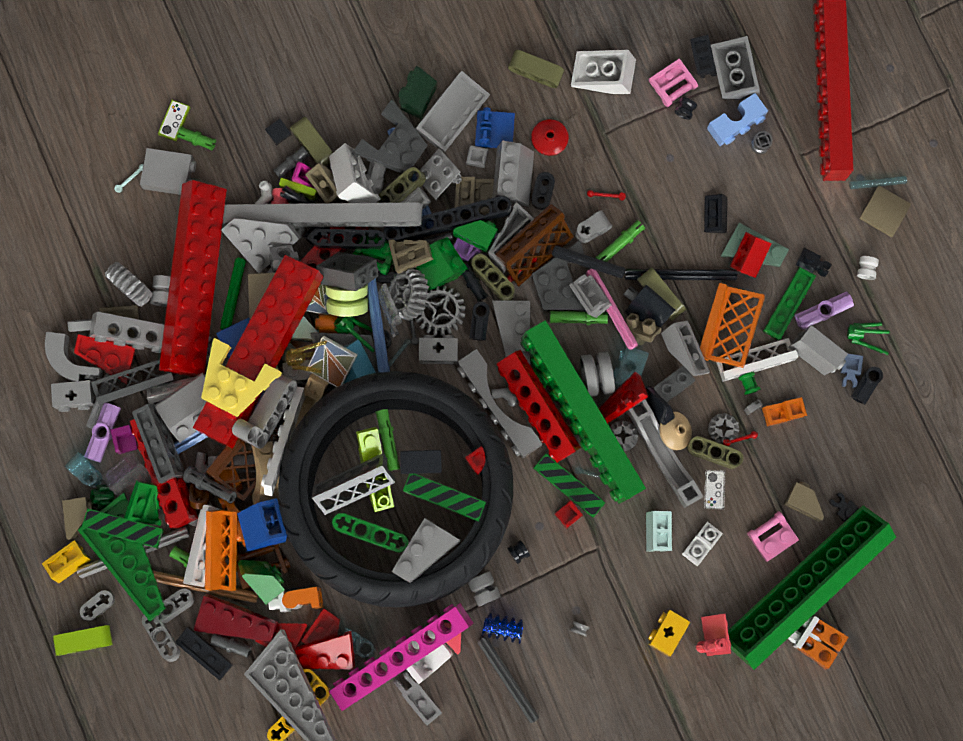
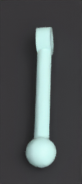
[114,164,144,193]

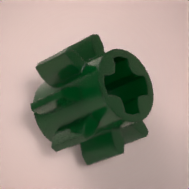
[90,485,114,509]

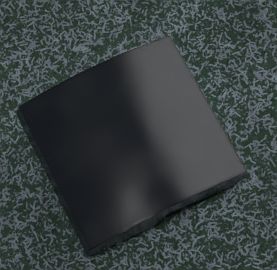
[625,285,675,328]

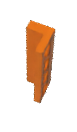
[205,509,237,591]

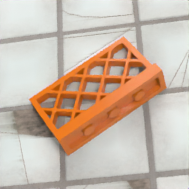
[700,283,765,368]

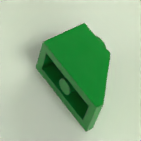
[453,220,498,253]

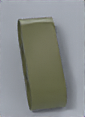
[508,50,565,88]
[290,116,333,167]
[376,167,426,203]
[472,254,515,301]
[637,267,687,321]
[687,436,743,469]

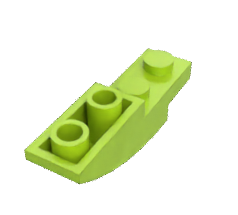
[356,427,394,512]

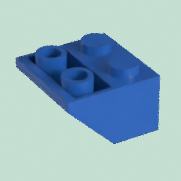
[237,498,287,552]

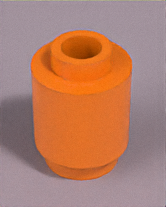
[315,314,338,333]

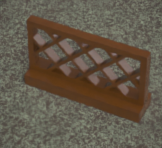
[495,204,574,287]
[206,417,279,501]

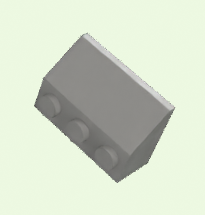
[711,36,760,100]
[492,140,534,206]
[154,373,207,443]

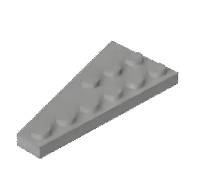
[244,630,336,741]

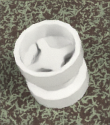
[857,256,879,280]

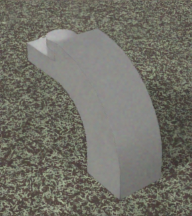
[45,332,103,382]

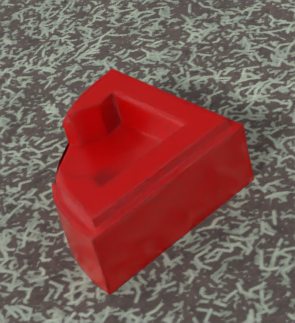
[465,446,486,475]

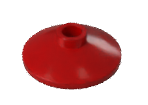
[531,119,569,156]

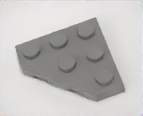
[221,217,301,274]

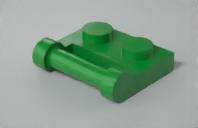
[353,235,393,275]

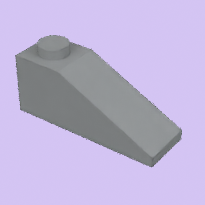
[661,321,710,376]

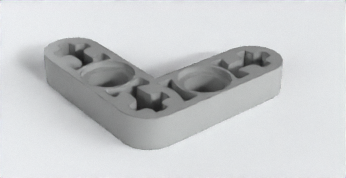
[142,588,195,662]

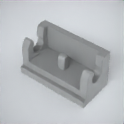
[569,274,612,318]

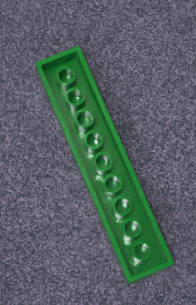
[520,320,646,504]
[728,505,896,670]

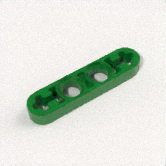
[332,513,409,553]

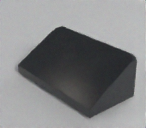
[704,194,728,233]
[645,386,675,425]

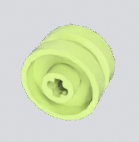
[326,284,368,317]

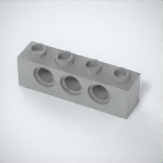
[89,312,164,353]

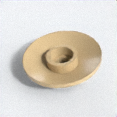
[659,412,692,450]

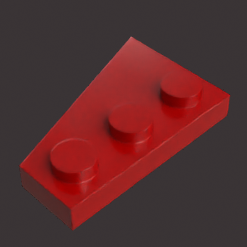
[74,334,136,385]
[599,372,648,424]
[294,631,355,670]

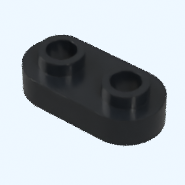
[532,172,555,210]

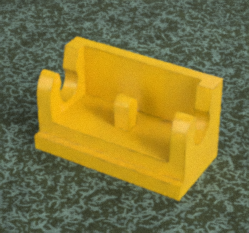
[42,540,91,583]

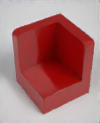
[555,500,583,529]

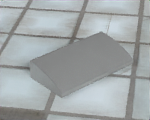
[415,71,490,152]

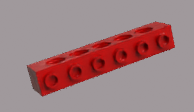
[496,349,581,463]
[130,419,198,528]

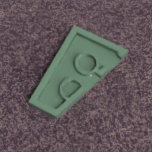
[721,223,789,267]

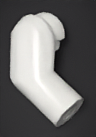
[255,181,273,204]

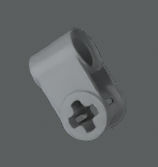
[575,210,612,243]

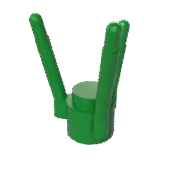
[334,316,375,352]
[847,322,890,355]

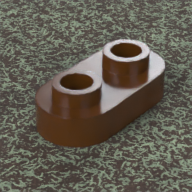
[189,482,210,509]

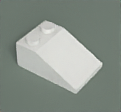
[571,50,636,94]

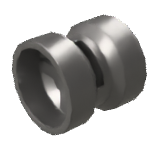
[751,131,773,154]

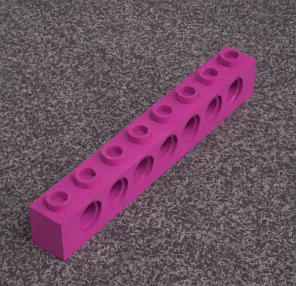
[329,603,473,711]

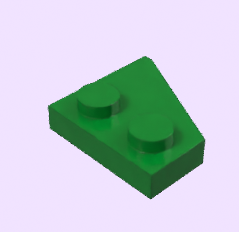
[124,480,161,526]

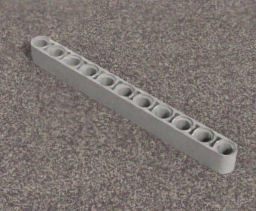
[222,203,422,227]

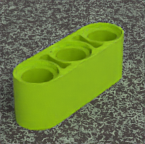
[53,625,113,656]

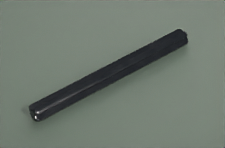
[624,269,738,281]

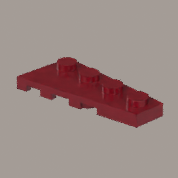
[193,593,278,642]

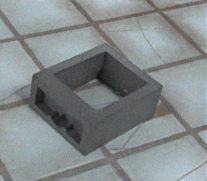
[316,251,378,291]

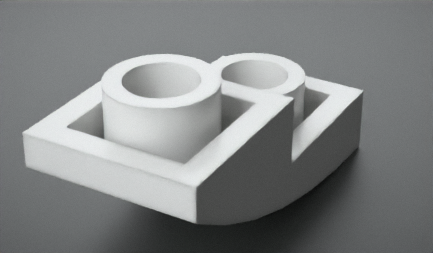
[682,521,723,566]

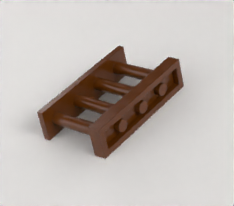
[226,518,291,590]

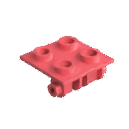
[696,614,731,656]

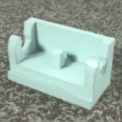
[646,511,672,552]

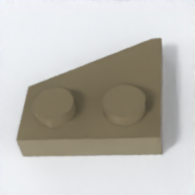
[388,240,433,274]

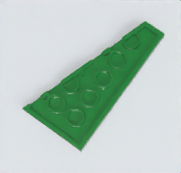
[78,493,166,621]

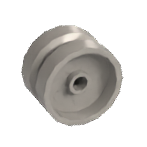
[580,351,615,397]

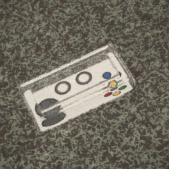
[704,470,726,510]

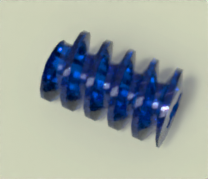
[481,612,524,644]

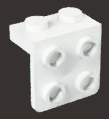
[396,625,453,684]

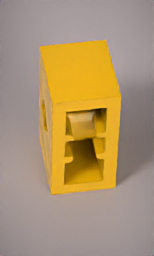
[648,610,690,656]

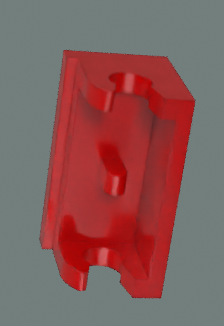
[730,232,772,278]

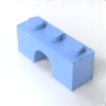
[707,93,768,146]

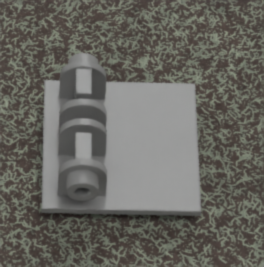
[416,148,462,200]

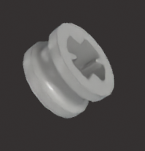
[570,621,590,637]

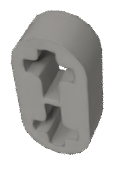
[80,590,115,621]

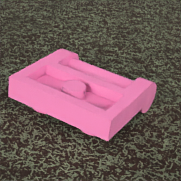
[649,59,698,107]
[747,511,799,562]

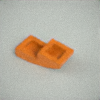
[762,397,807,426]

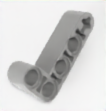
[232,374,297,449]

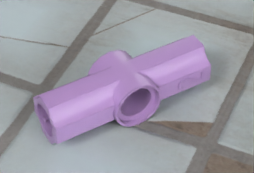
[795,291,854,330]
[84,403,121,463]

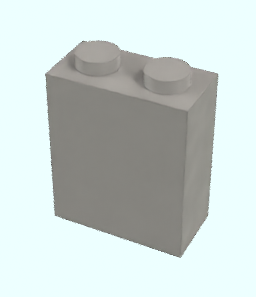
[140,148,196,195]
[788,325,848,376]

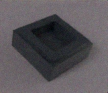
[265,119,291,146]

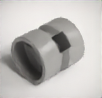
[150,275,171,307]
[468,571,501,607]

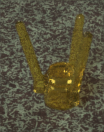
[286,341,327,373]

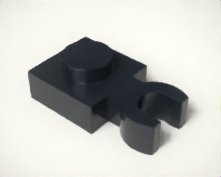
[796,248,832,277]
[829,492,859,522]

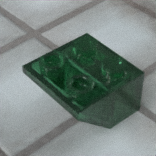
[398,66,437,119]

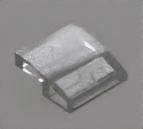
[378,283,403,338]

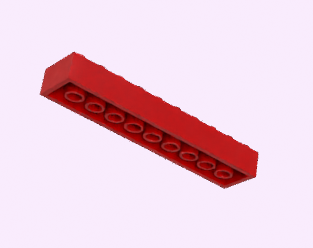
[813,0,854,181]
[159,180,227,377]
[193,255,324,449]

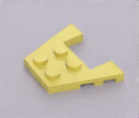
[201,338,282,417]

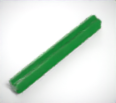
[220,258,246,330]

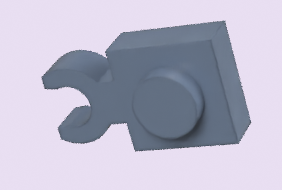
[840,354,863,388]

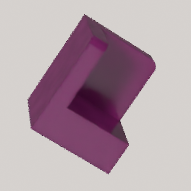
[111,425,138,454]

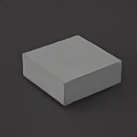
[466,145,488,168]

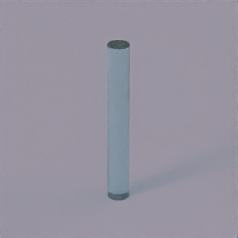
[849,176,907,189]

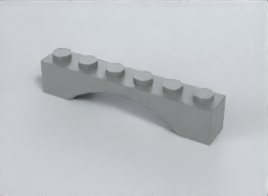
[457,349,542,459]
[626,399,704,508]

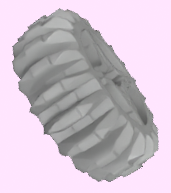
[105,262,153,307]
[387,269,429,320]
[416,285,466,337]

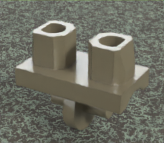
[626,313,661,346]

